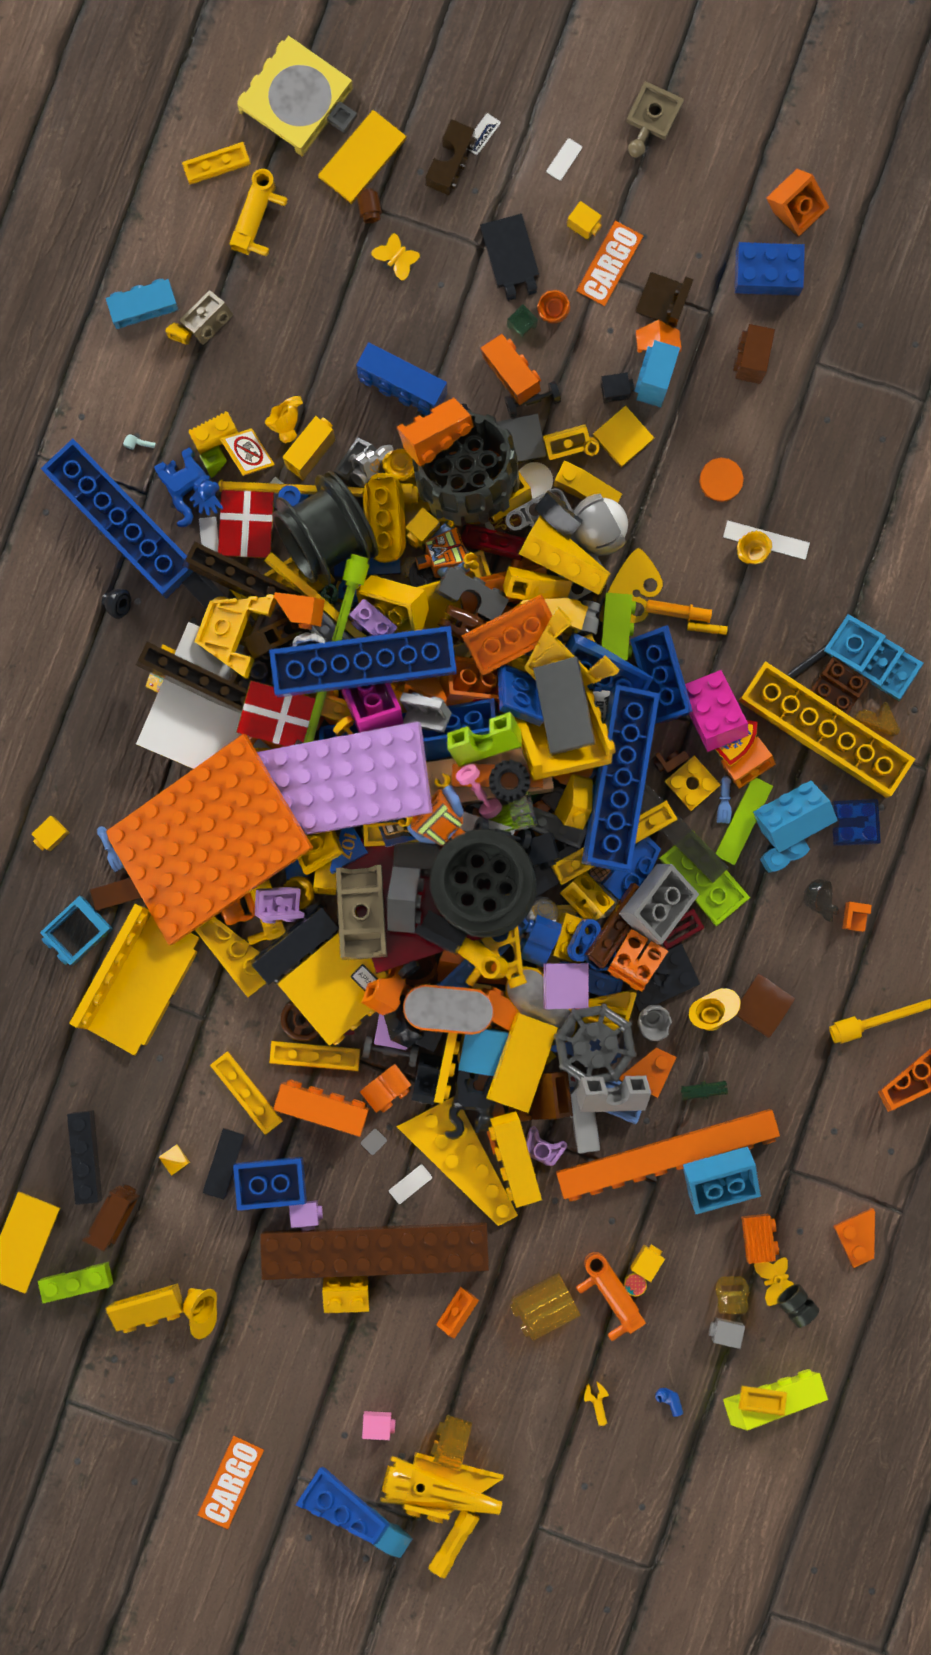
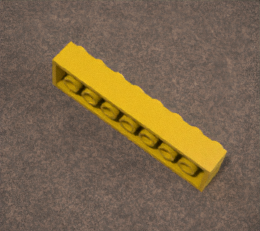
[738,661,915,798]

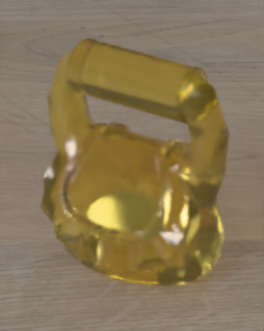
[715,1276,749,1314]

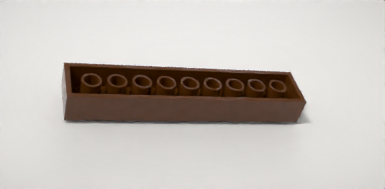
[260,1222,489,1280]

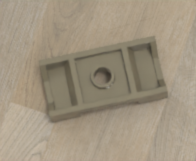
[336,865,387,960]

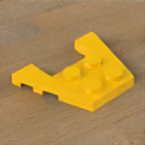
[194,594,277,679]
[524,607,619,686]

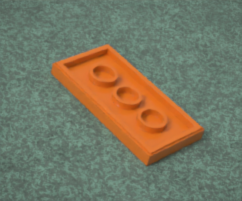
[461,594,562,676]

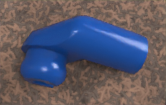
[655,1388,684,1417]

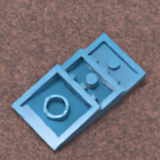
[824,614,924,701]

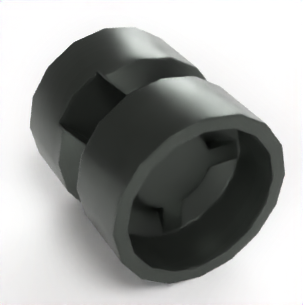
[777,1284,820,1328]

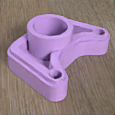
[526,1126,567,1166]

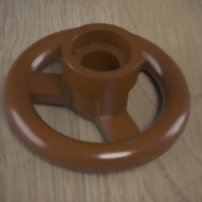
[281,1001,319,1042]

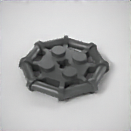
[553,1003,637,1083]

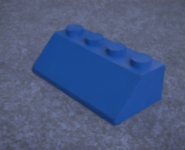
[630,625,693,724]

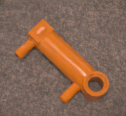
[576,1252,646,1341]

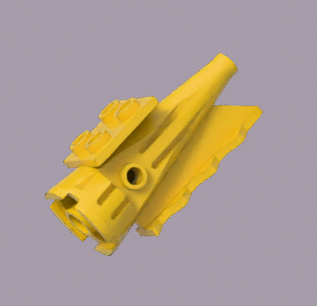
[380,1452,504,1523]

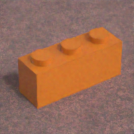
[480,334,541,405]

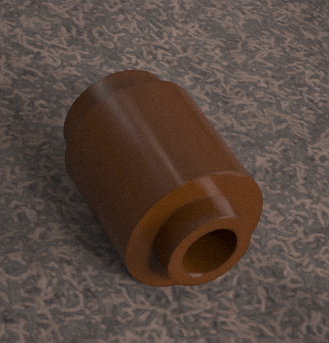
[357,188,382,223]

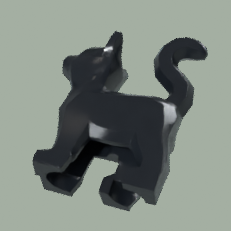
[445,1070,496,1140]

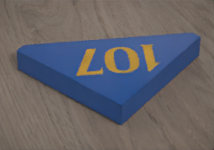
[330,827,368,874]

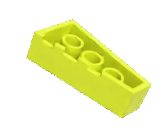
[723,1369,828,1430]

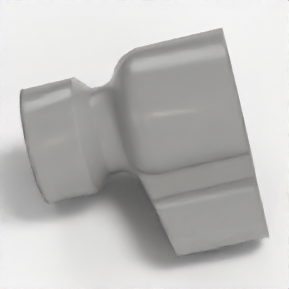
[578,601,600,636]

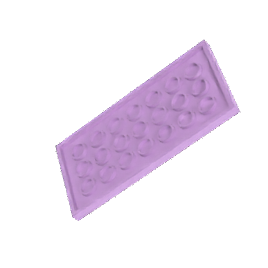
[257,722,432,835]

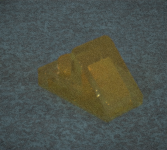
[854,702,900,737]

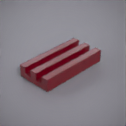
[662,909,704,950]

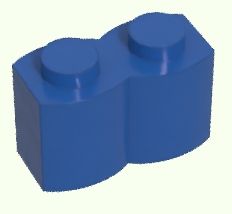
[520,915,562,968]

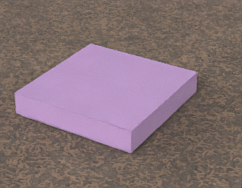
[543,963,589,1009]

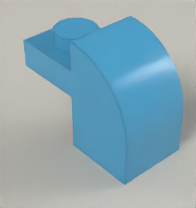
[370,1507,413,1558]

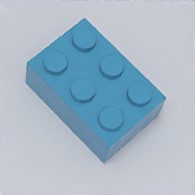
[634,340,680,407]
[753,781,838,853]
[683,1146,761,1214]

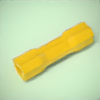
[429,1511,480,1579]

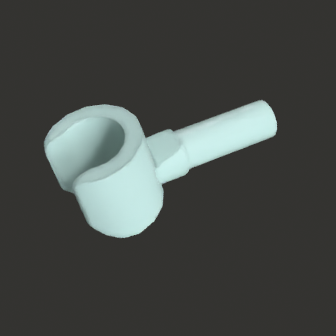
[123,434,155,450]

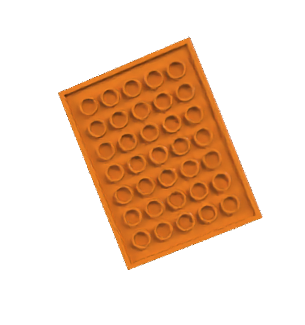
[106,734,313,945]

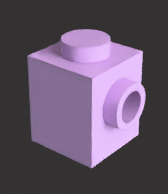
[289,1200,323,1231]

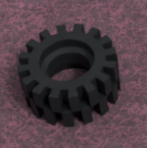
[489,760,530,803]

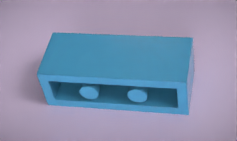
[105,279,179,329]

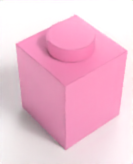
[362,1411,395,1440]

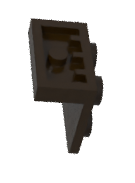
[636,272,694,328]

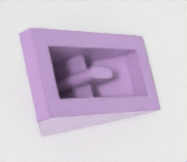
[374,1014,409,1050]

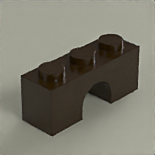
[425,119,477,195]

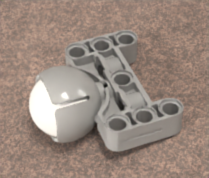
[506,489,628,600]

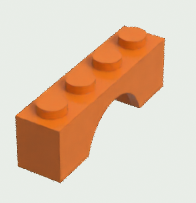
[362,965,406,1015]

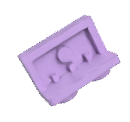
[349,599,397,637]
[254,887,304,923]

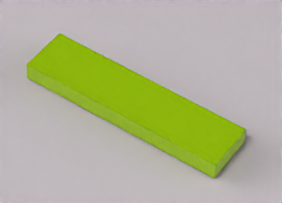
[714,778,773,866]

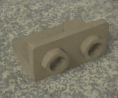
[179,290,233,345]

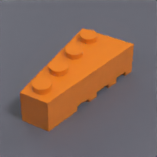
[878,1048,931,1112]

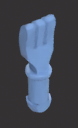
[716,776,732,824]
[97,826,124,872]

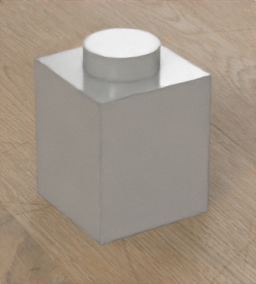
[709,1317,745,1349]

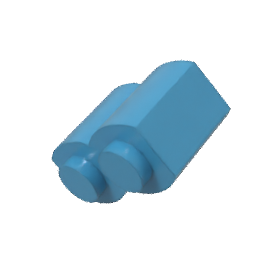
[760,839,810,873]

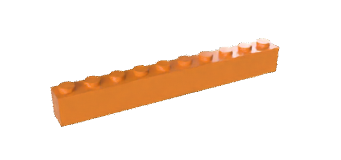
[556,1109,780,1202]

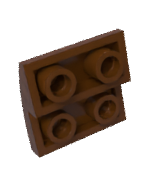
[810,656,870,715]
[736,973,795,1038]

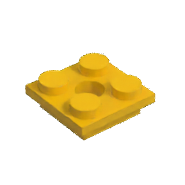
[664,755,720,811]

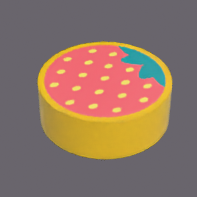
[624,1273,647,1296]

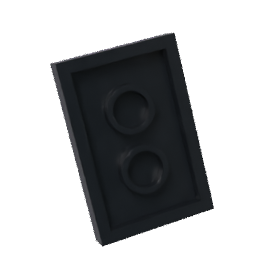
[626,944,700,1012]

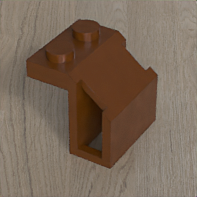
[508,1071,573,1122]

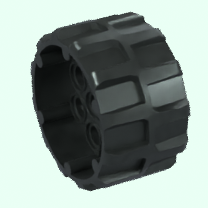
[412,410,520,526]

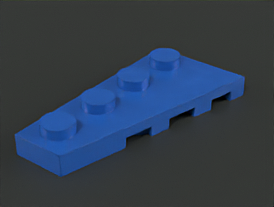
[296,1467,390,1544]

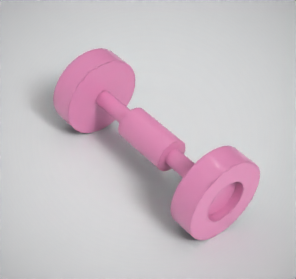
[456,764,502,819]

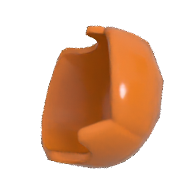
[537,290,570,324]

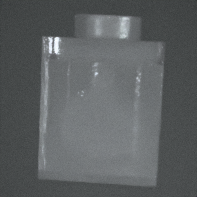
[509,791,537,830]

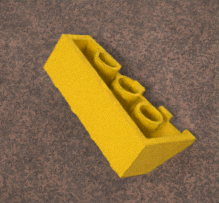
[519,515,611,595]

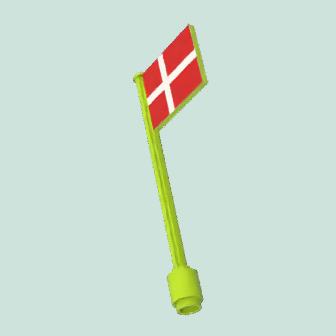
[236,554,369,746]

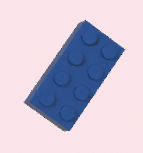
[356,342,447,416]

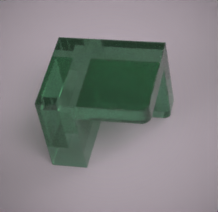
[507,304,538,337]

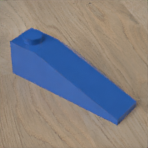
[565,632,653,692]

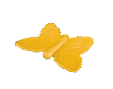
[371,233,420,281]
[754,1257,794,1306]

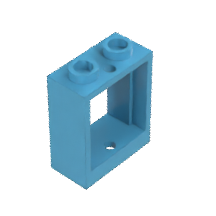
[40,896,113,965]

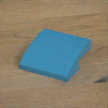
[458,1028,509,1076]

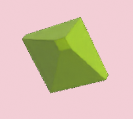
[199,446,227,478]

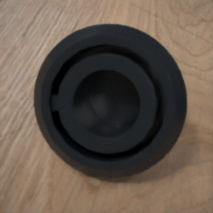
[102,589,132,619]

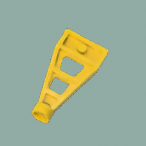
[481,893,527,989]

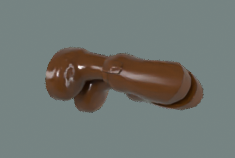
[438,604,485,644]

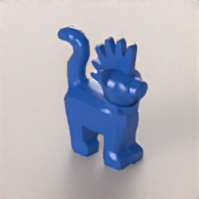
[154,447,223,527]

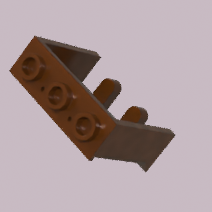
[82,1184,140,1252]

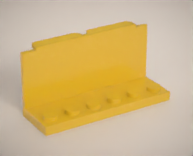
[69,904,200,1056]

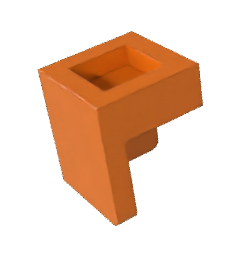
[842,902,872,932]

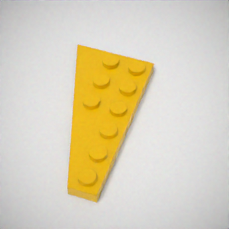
[396,1096,518,1226]

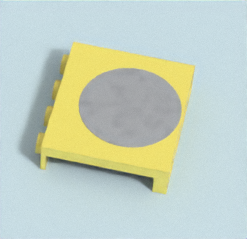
[237,36,353,157]

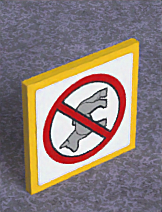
[220,428,275,476]

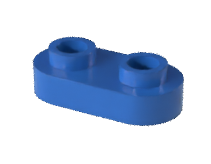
[567,919,601,961]

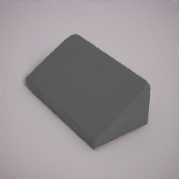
[333,437,377,487]

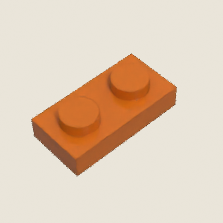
[436,1287,479,1339]

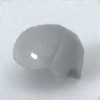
[637,1005,672,1041]

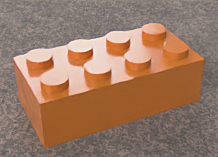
[273,1079,370,1137]

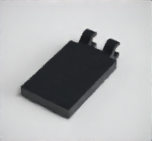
[480,213,539,301]

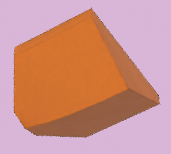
[636,320,682,353]

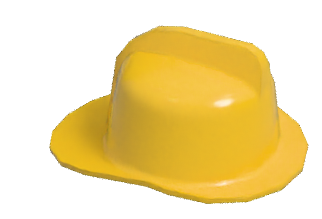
[688,988,741,1031]
[183,1288,217,1339]

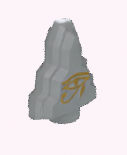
[350,445,394,488]

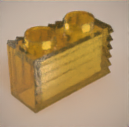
[431,1415,472,1471]

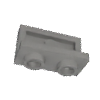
[400,692,451,732]

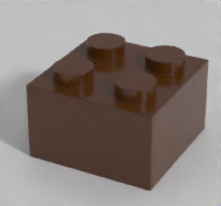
[733,324,775,384]

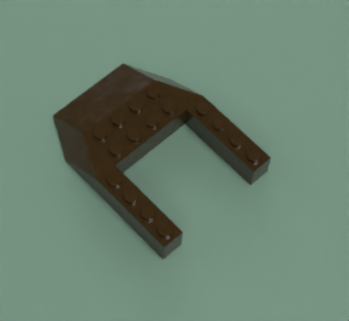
[136,541,311,713]

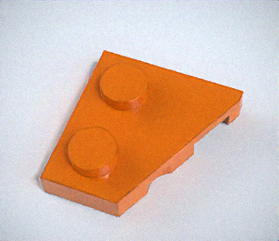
[619,1047,677,1098]
[833,1208,875,1268]

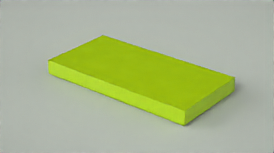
[659,830,750,926]

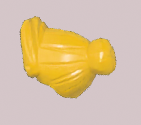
[265,396,303,443]

